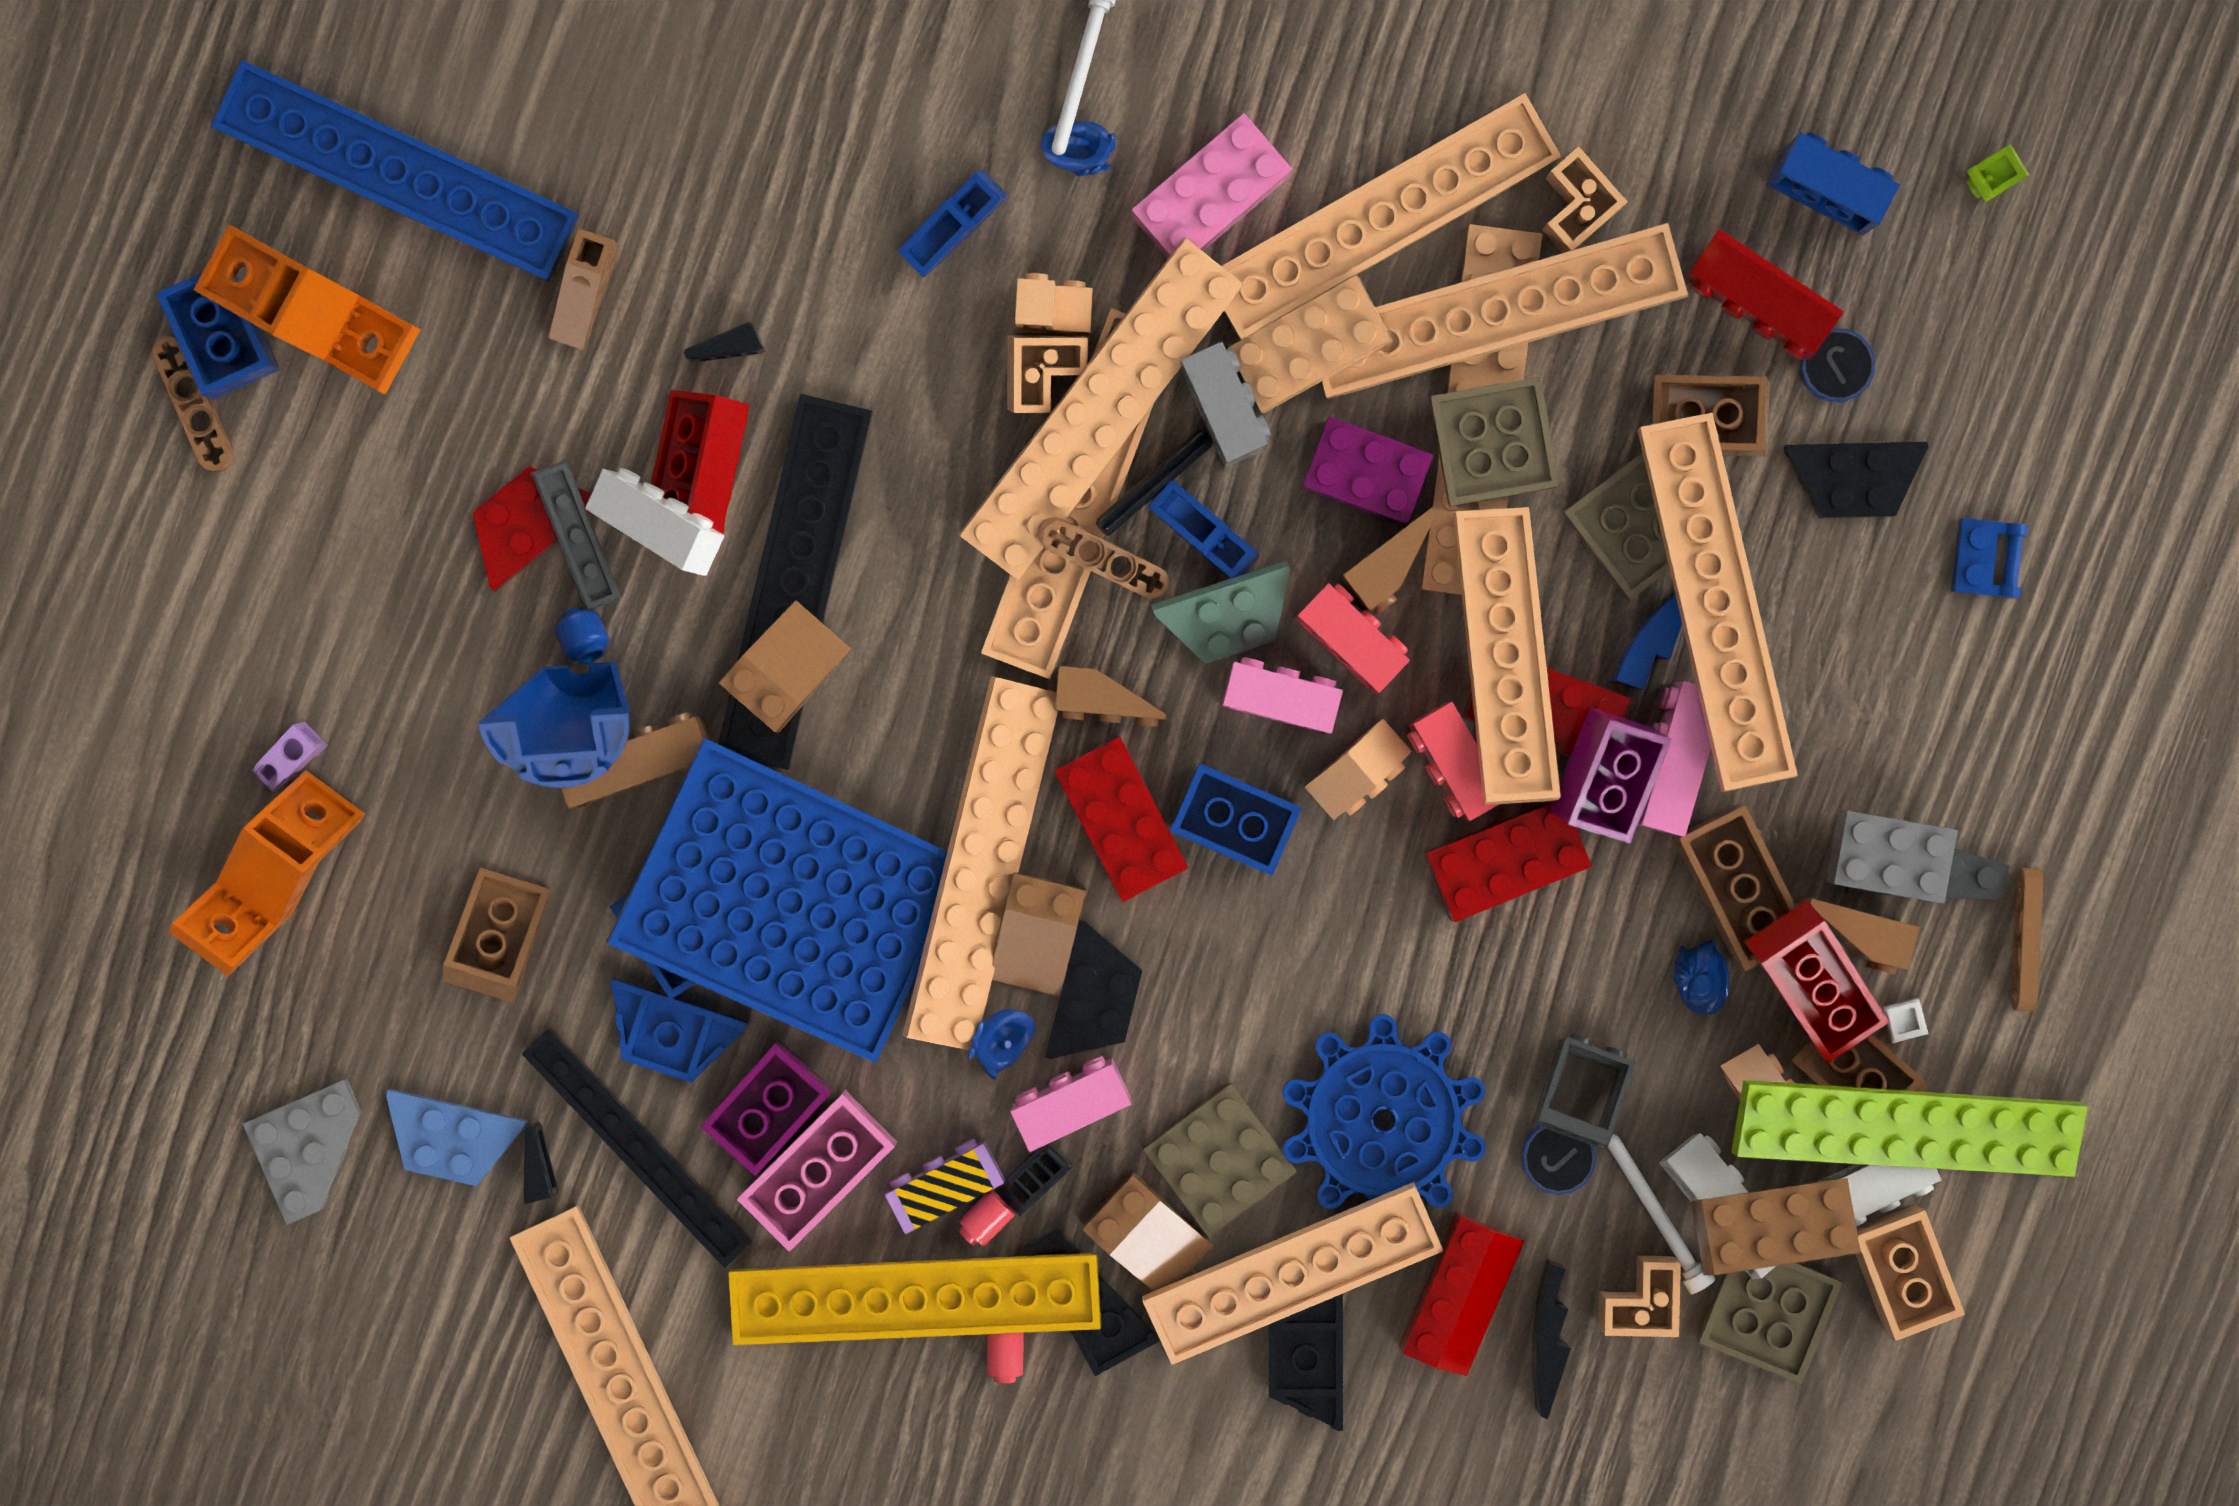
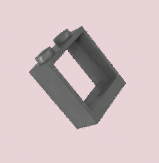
[1532,1034,1636,1149]

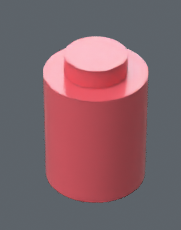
[959,1190,1016,1246]
[986,1333,1024,1383]

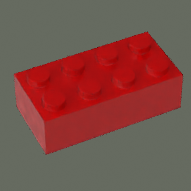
[1462,668,1631,757]
[1055,737,1188,902]
[1423,801,1592,922]
[1745,900,1889,1064]

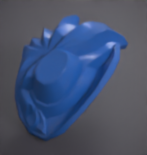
[1041,121,1115,177]
[1673,941,1729,1015]
[968,1009,1035,1079]

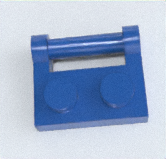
[1951,518,2028,599]

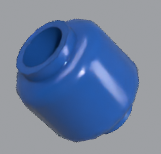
[555,607,610,665]

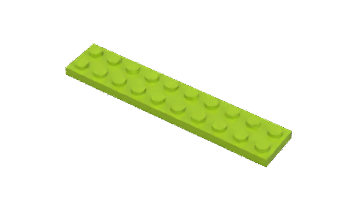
[1731,1080,2088,1177]

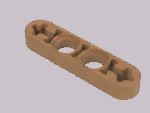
[152,336,234,472]
[1038,517,1169,599]
[2011,867,2043,1012]

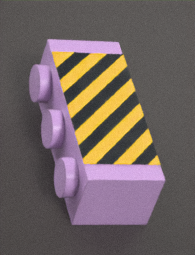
[885,1139,1005,1234]

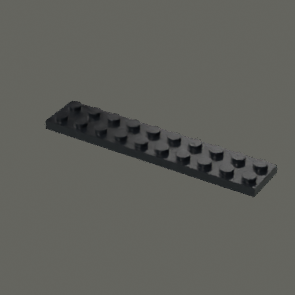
[718,394,873,770]

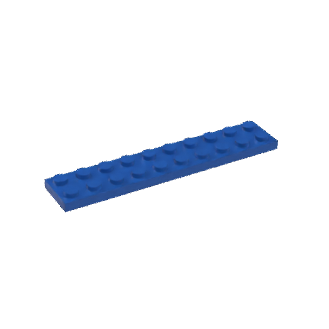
[211,60,580,282]

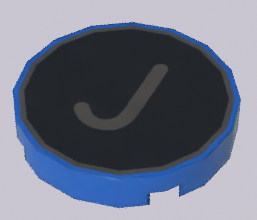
[1800,329,1875,403]
[1522,1126,1596,1195]

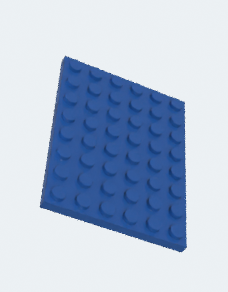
[606,737,947,1063]

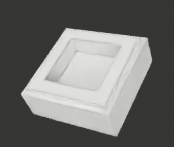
[1881,998,1928,1043]

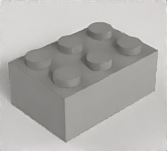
[1180,342,1271,468]
[1825,809,1958,904]

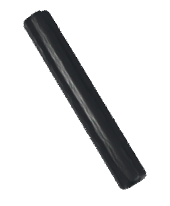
[1096,430,1213,536]

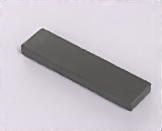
[530,460,621,610]

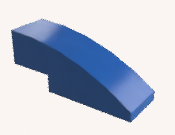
[898,170,1009,277]
[1148,480,1260,579]
[1611,593,1682,690]

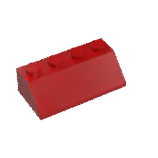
[1687,229,1844,361]
[651,389,750,534]
[1399,1211,1525,1376]

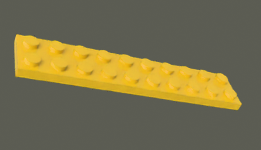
[728,1253,1101,1345]

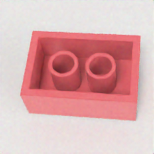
[1294,583,1410,694]
[1406,702,1499,821]

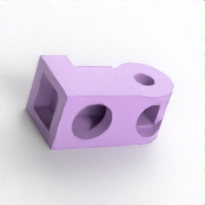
[252,722,328,793]

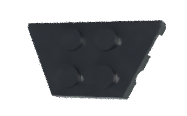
[1784,441,1928,519]
[1045,919,1142,1059]
[1268,1294,1343,1431]

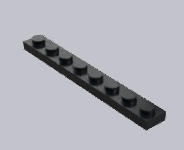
[522,1027,753,1268]

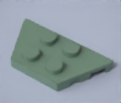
[1151,561,1290,664]

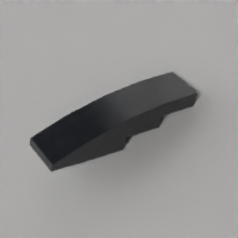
[1532,1259,1571,1419]

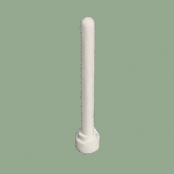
[1052,0,1116,155]
[1607,1134,1715,1294]

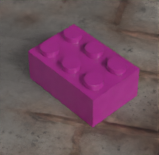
[1301,416,1433,527]
[1549,707,1672,843]
[700,1040,834,1176]

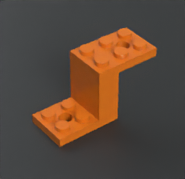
[193,224,421,395]
[168,770,365,977]

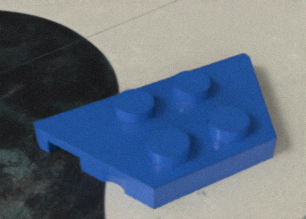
[610,978,749,1083]

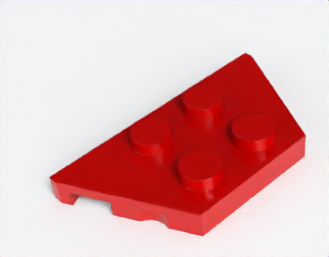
[473,466,591,592]

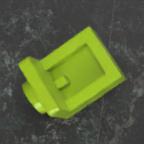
[1966,144,2030,202]

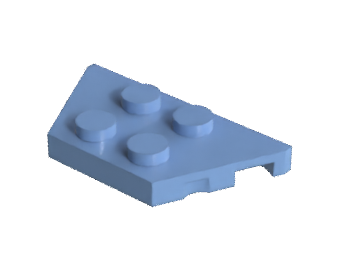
[386,1089,528,1186]

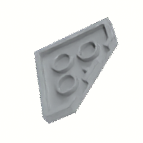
[243,1079,362,1225]

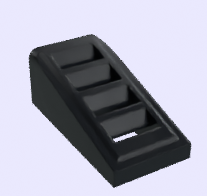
[684,322,766,362]
[524,1122,559,1204]
[995,1142,1073,1216]

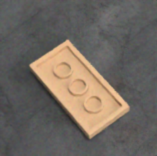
[1228,275,1393,413]

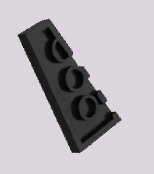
[1024,1228,1160,1376]

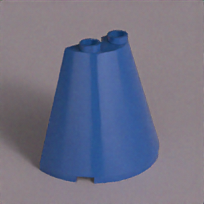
[478,662,630,788]

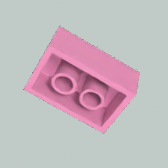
[1221,657,1343,734]
[1010,1055,1131,1152]

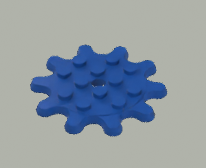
[1282,1014,1486,1209]

